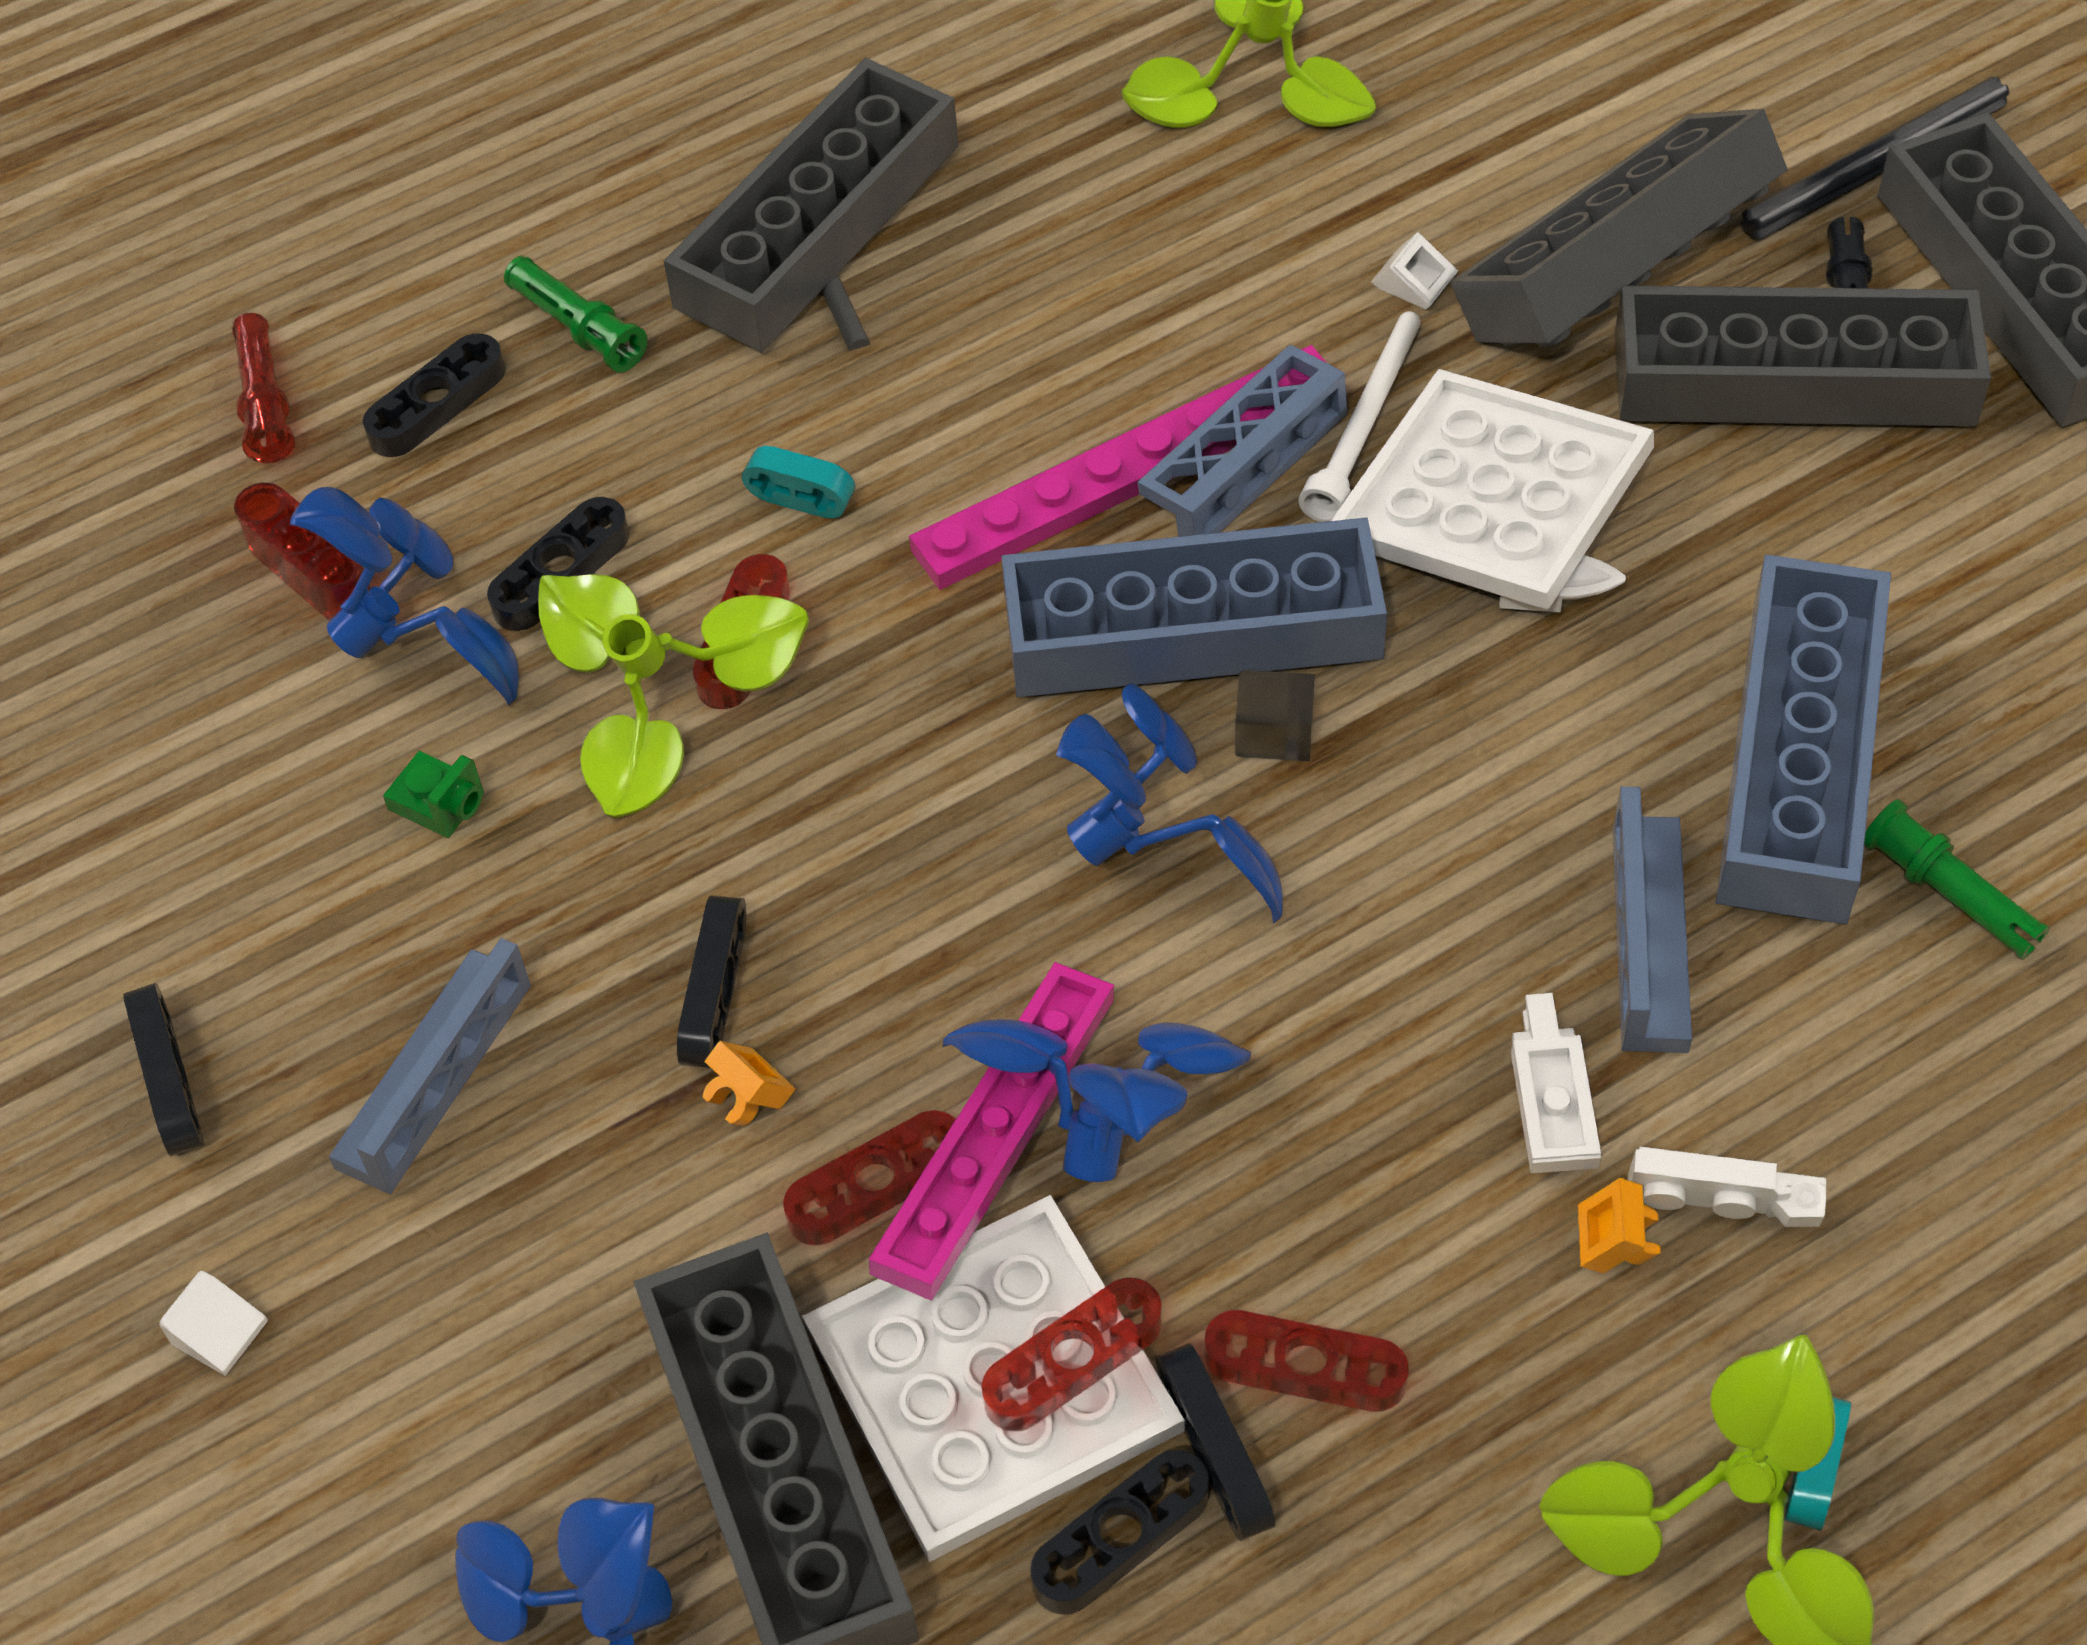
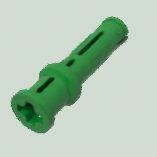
[504,256,647,373]
[1864,799,2050,960]

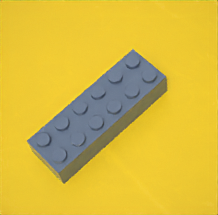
[1001,517,1387,697]
[1715,554,1891,925]

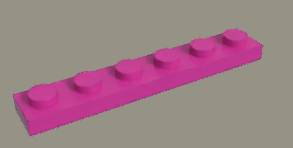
[869,962,1114,1301]

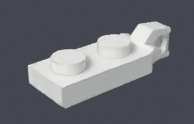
[1511,993,1601,1174]
[1627,1147,1826,1227]

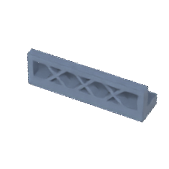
[1138,344,1347,537]
[1612,786,1692,1053]
[329,938,531,1195]

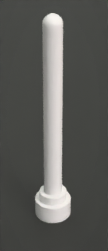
[1298,311,1421,522]

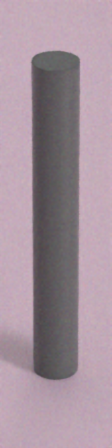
[821,274,871,351]

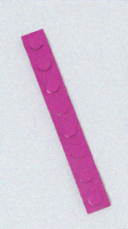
[909,345,1328,590]

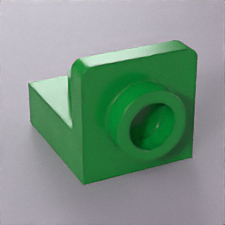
[382,751,484,839]

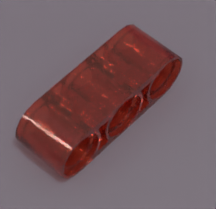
[234,482,371,621]

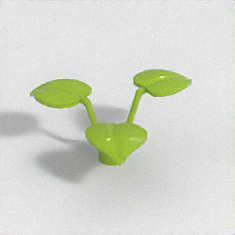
[1121,0,1376,128]
[538,574,809,818]
[1539,1335,1874,1645]

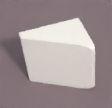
[1371,232,1458,310]
[160,1270,268,1376]

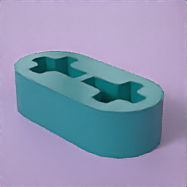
[741,445,856,519]
[1784,1397,1851,1531]

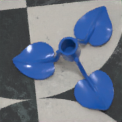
[290,487,519,706]
[1056,683,1283,924]
[942,1019,1251,1182]
[455,1497,672,1645]

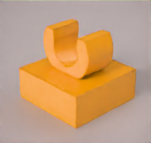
[703,1041,796,1126]
[1578,1178,1661,1274]

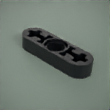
[363,333,505,457]
[487,497,629,631]
[677,895,747,1068]
[123,983,204,1157]
[1155,1343,1275,1541]
[1030,1450,1209,1615]

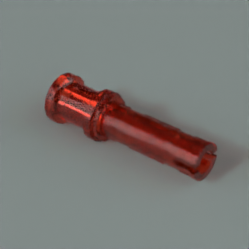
[232,313,295,463]

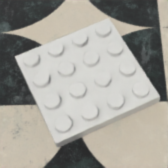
[1331,369,1654,610]
[802,1195,1185,1562]

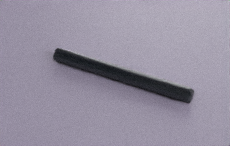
[1740,77,2010,240]

